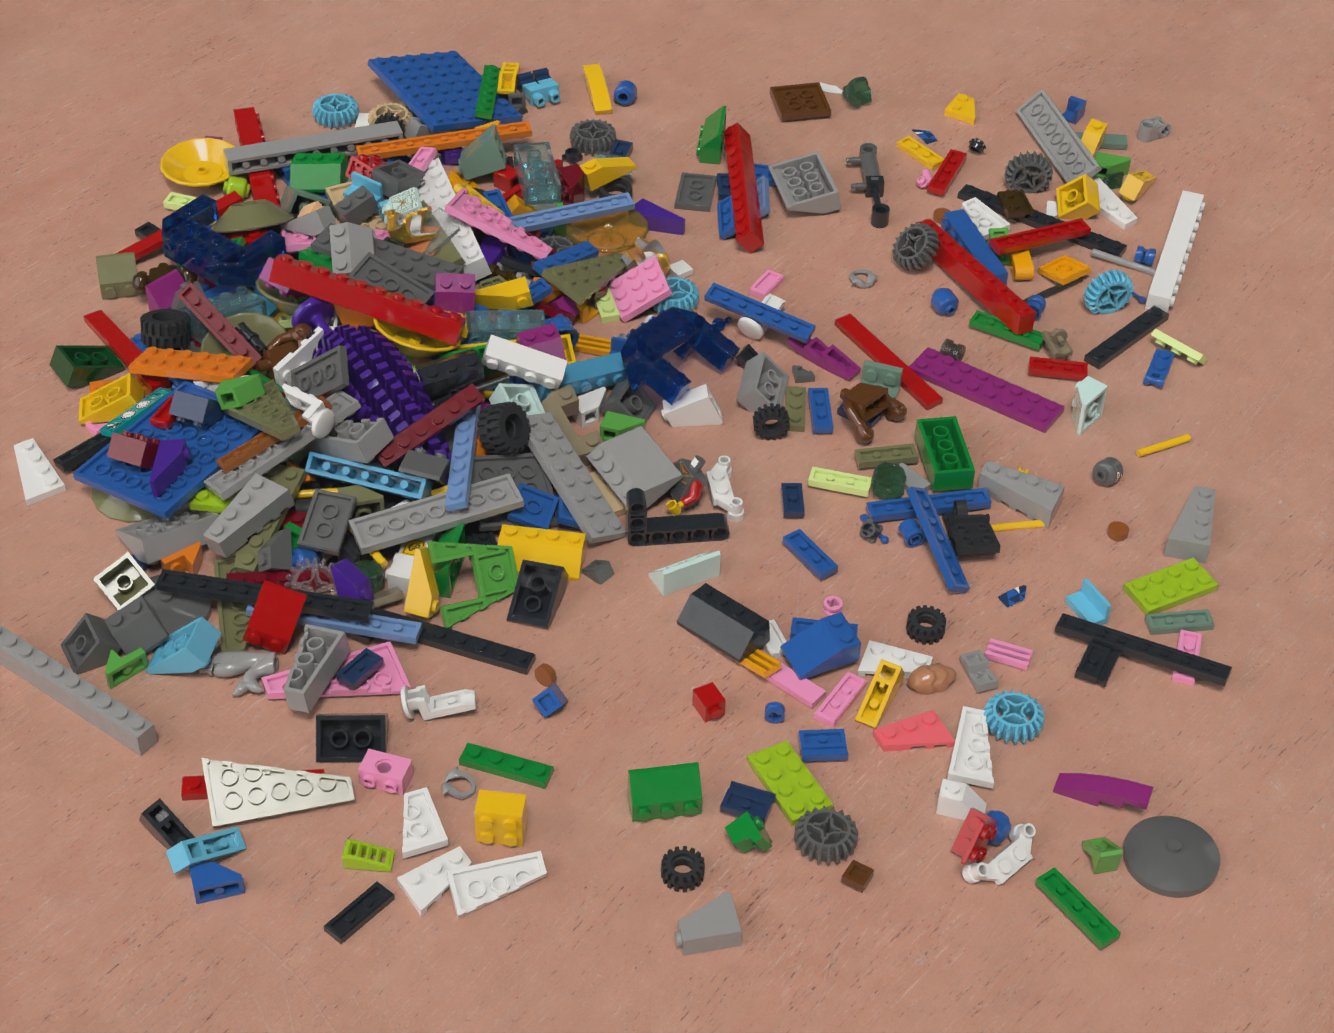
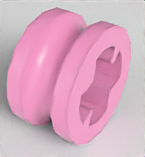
[823,596,843,616]

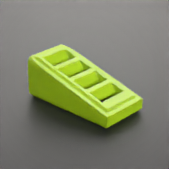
[342,839,395,872]

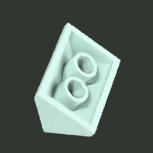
[648,550,721,596]

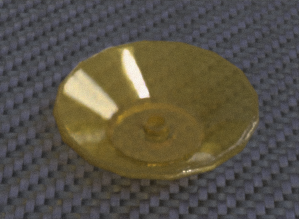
[565,210,649,255]

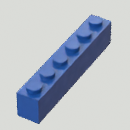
[941,209,1008,285]

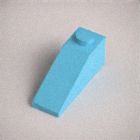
[166,826,246,874]

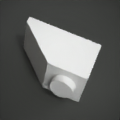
[936,779,987,820]

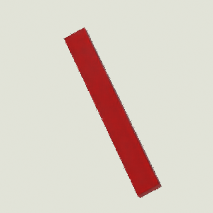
[115,191,244,260]
[83,310,171,392]
[835,314,943,410]

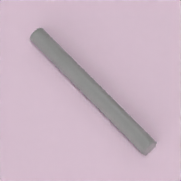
[1091,248,1156,276]

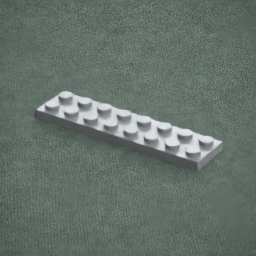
[1016,88,1102,183]
[203,390,361,500]
[526,412,627,544]
[348,473,524,555]

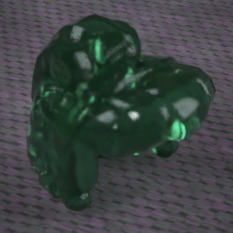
[842,76,872,108]
[871,462,907,500]
[353,560,385,594]

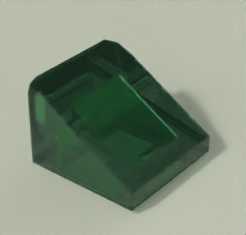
[1102,172,1124,189]

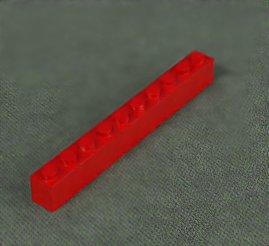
[233,107,281,207]
[724,122,764,253]
[915,219,1036,335]
[269,254,466,346]

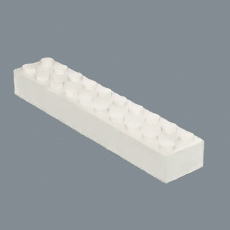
[417,157,492,281]

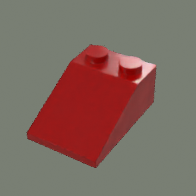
[242,580,307,655]

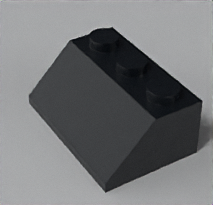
[415,349,485,398]
[316,713,388,762]

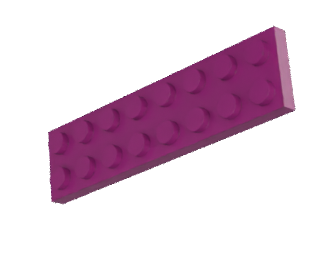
[909,347,1065,433]

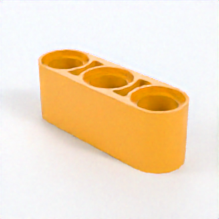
[1009,249,1034,280]

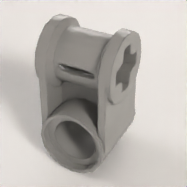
[1137,116,1171,142]

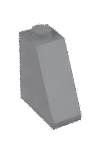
[674,892,742,956]

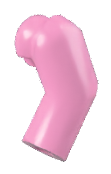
[916,169,932,188]

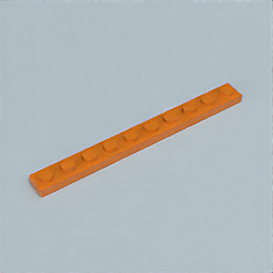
[356,121,532,159]

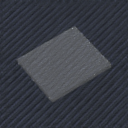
[403,207,460,256]

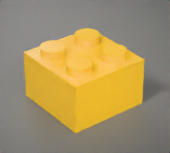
[474,790,528,847]

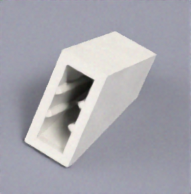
[661,384,723,427]

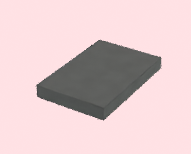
[674,172,717,212]
[297,488,357,556]

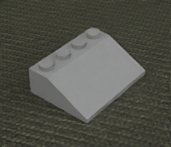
[768,151,841,214]
[586,426,684,508]
[116,508,219,565]

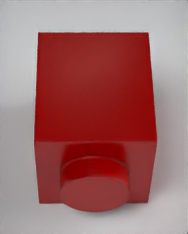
[493,165,522,192]
[692,682,726,723]

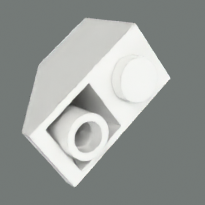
[571,387,606,428]

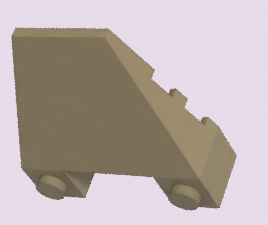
[513,385,603,466]

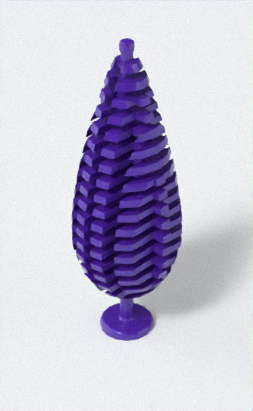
[291,297,452,490]

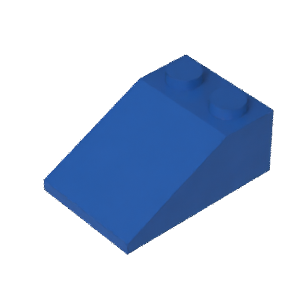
[780,612,861,680]

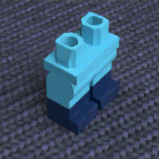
[517,68,560,107]

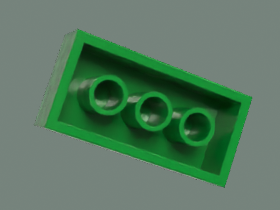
[915,416,975,492]

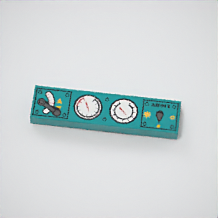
[99,387,172,438]

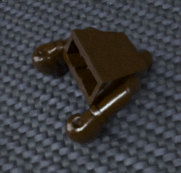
[132,263,198,292]

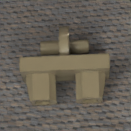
[1041,328,1073,360]

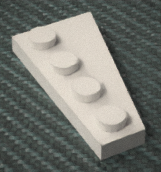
[1094,178,1138,230]
[14,438,66,506]
[947,706,994,789]
[446,851,547,919]

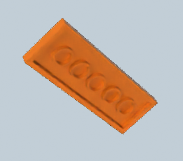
[128,347,254,383]

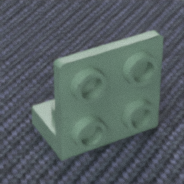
[860,360,903,409]

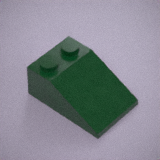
[49,345,125,388]

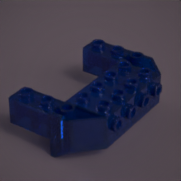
[162,194,286,287]
[620,307,740,405]

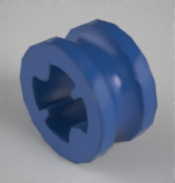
[765,702,785,724]

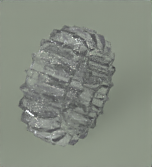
[284,557,338,596]

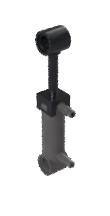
[846,143,890,229]

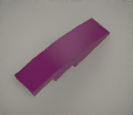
[786,337,861,380]
[1053,773,1154,809]

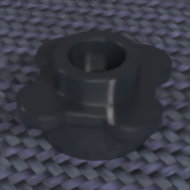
[968,138,986,154]
[562,148,583,163]
[860,518,883,543]

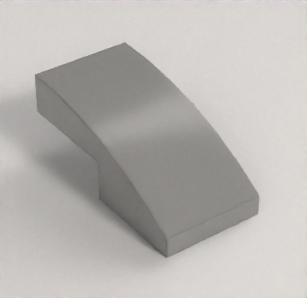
[960,650,998,693]

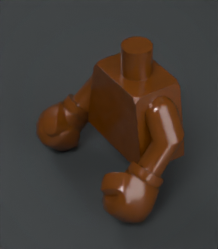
[255,323,312,380]
[840,383,907,444]

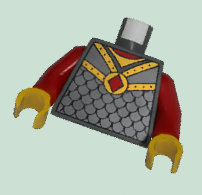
[666,455,707,515]

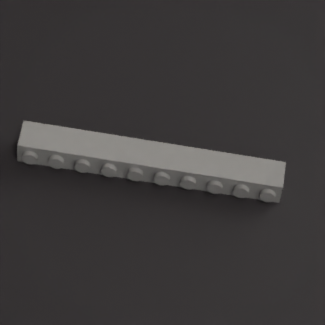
[223,121,403,176]
[0,625,157,756]

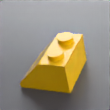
[1056,174,1100,219]

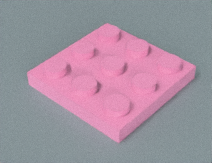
[608,256,673,323]

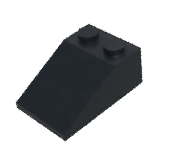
[506,560,569,629]

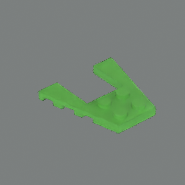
[427,542,518,628]

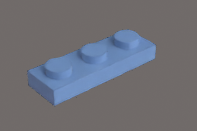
[756,175,770,217]

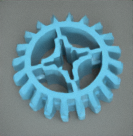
[312,93,359,129]
[1083,269,1134,315]
[652,276,699,317]
[984,689,1045,745]

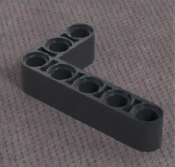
[626,488,730,547]

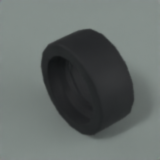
[599,178,633,198]

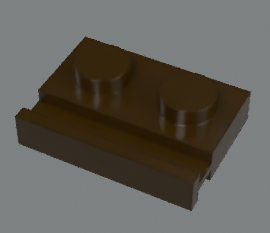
[997,189,1034,219]

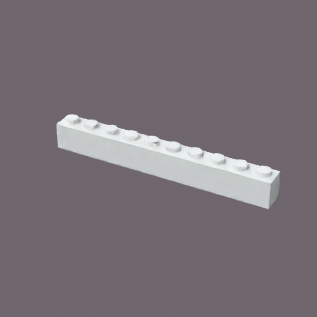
[1145,190,1206,313]

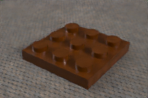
[770,82,832,121]

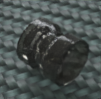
[940,339,966,361]

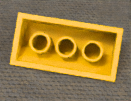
[498,524,586,581]

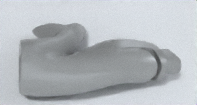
[199,651,279,696]

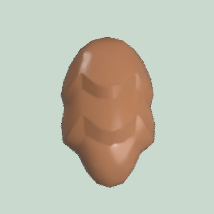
[907,663,956,694]

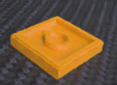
[1038,255,1091,285]

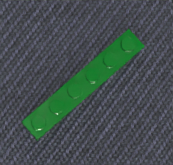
[475,65,501,120]

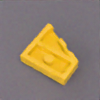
[944,93,975,125]

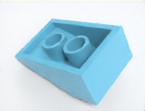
[145,616,221,674]

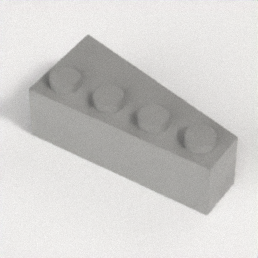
[307,418,394,463]
[978,461,1065,529]
[203,473,295,558]
[1164,486,1216,564]
[283,624,350,713]

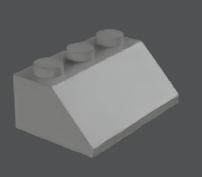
[329,222,375,275]
[737,351,789,412]

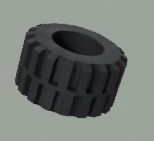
[140,309,191,349]
[477,402,531,455]

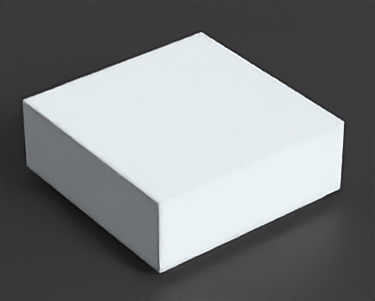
[669,260,693,278]

